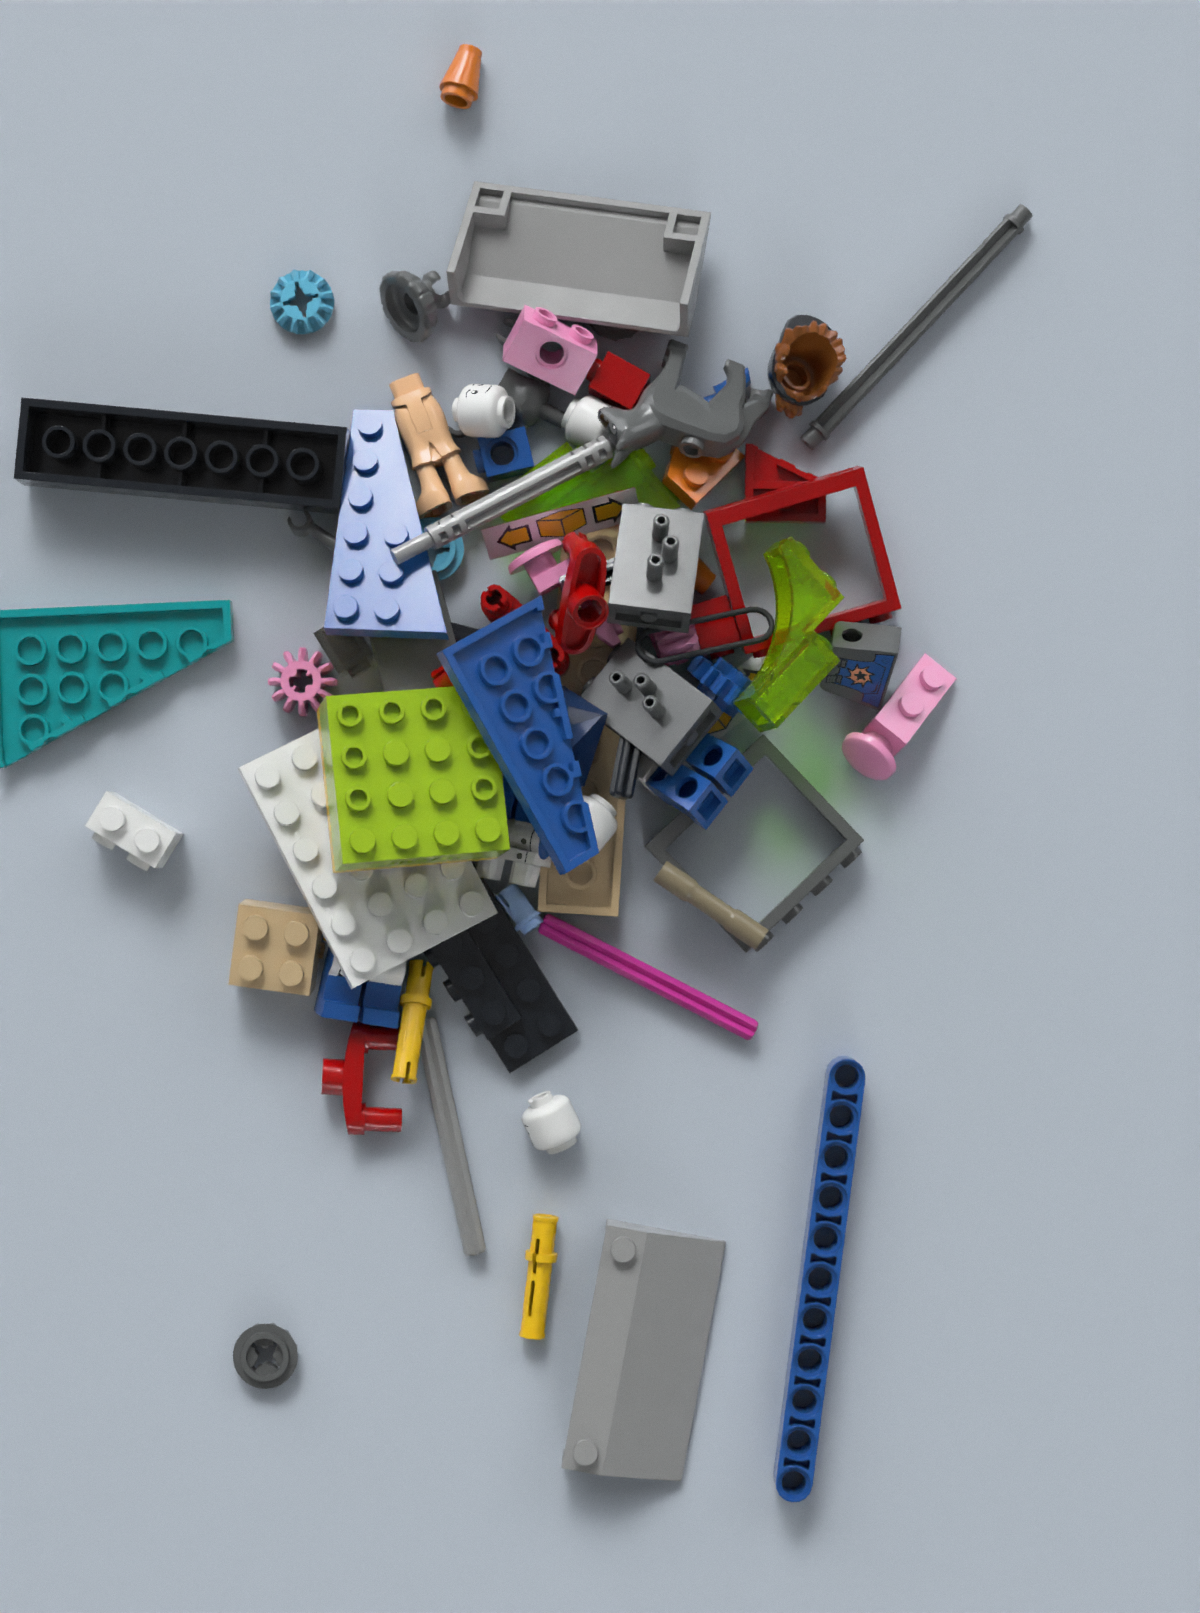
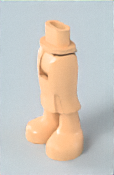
[389,373,490,520]

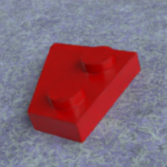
[744,443,826,524]

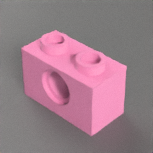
[502,305,597,395]

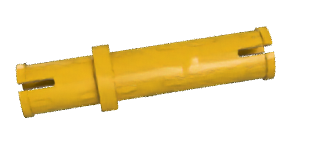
[391,959,434,1084]
[519,1213,559,1340]

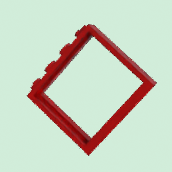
[702,466,902,658]

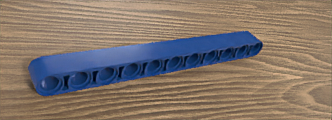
[773,1056,865,1502]

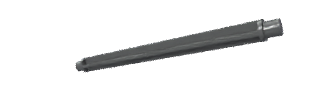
[800,204,1033,450]

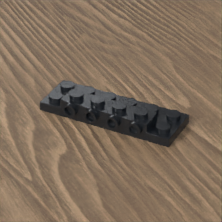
[423,861,578,1073]

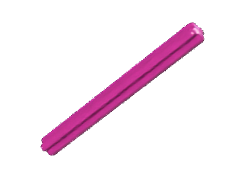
[538,914,759,1040]

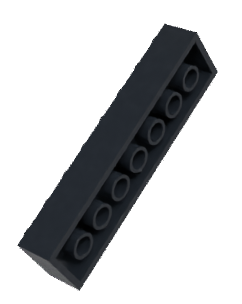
[14,397,350,514]

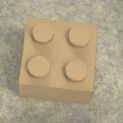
[228,899,325,996]

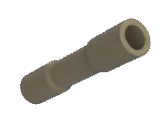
[653,861,768,950]

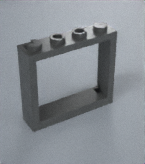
[645,734,864,952]

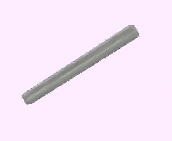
[421,1017,486,1256]

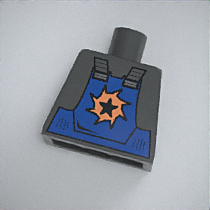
[801,621,902,711]

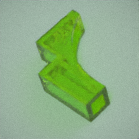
[500,441,680,523]
[733,536,845,733]

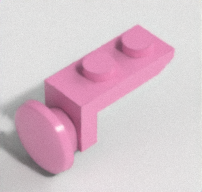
[508,539,624,649]
[842,653,957,780]

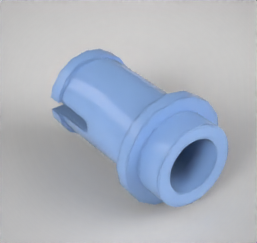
[495,884,543,936]

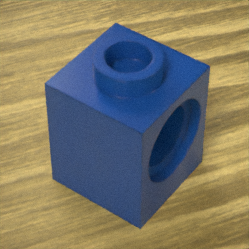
[473,426,535,483]

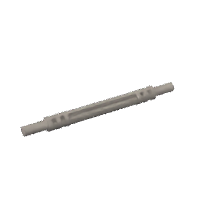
[390,435,617,565]

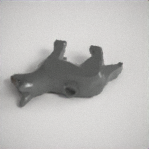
[598,339,774,468]

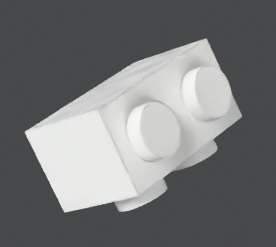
[85,791,183,871]

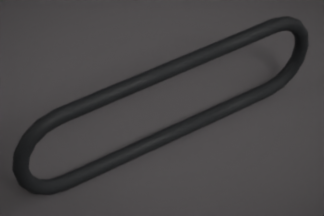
[635,606,775,665]

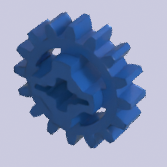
[686,656,767,722]

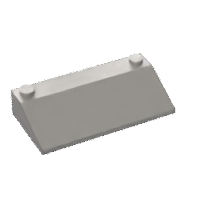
[446,181,711,337]
[561,1219,726,1481]

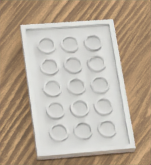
[238,729,498,989]

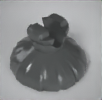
[379,271,450,342]

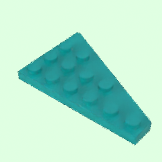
[0,600,234,768]

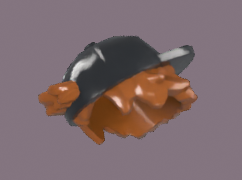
[767,315,847,419]

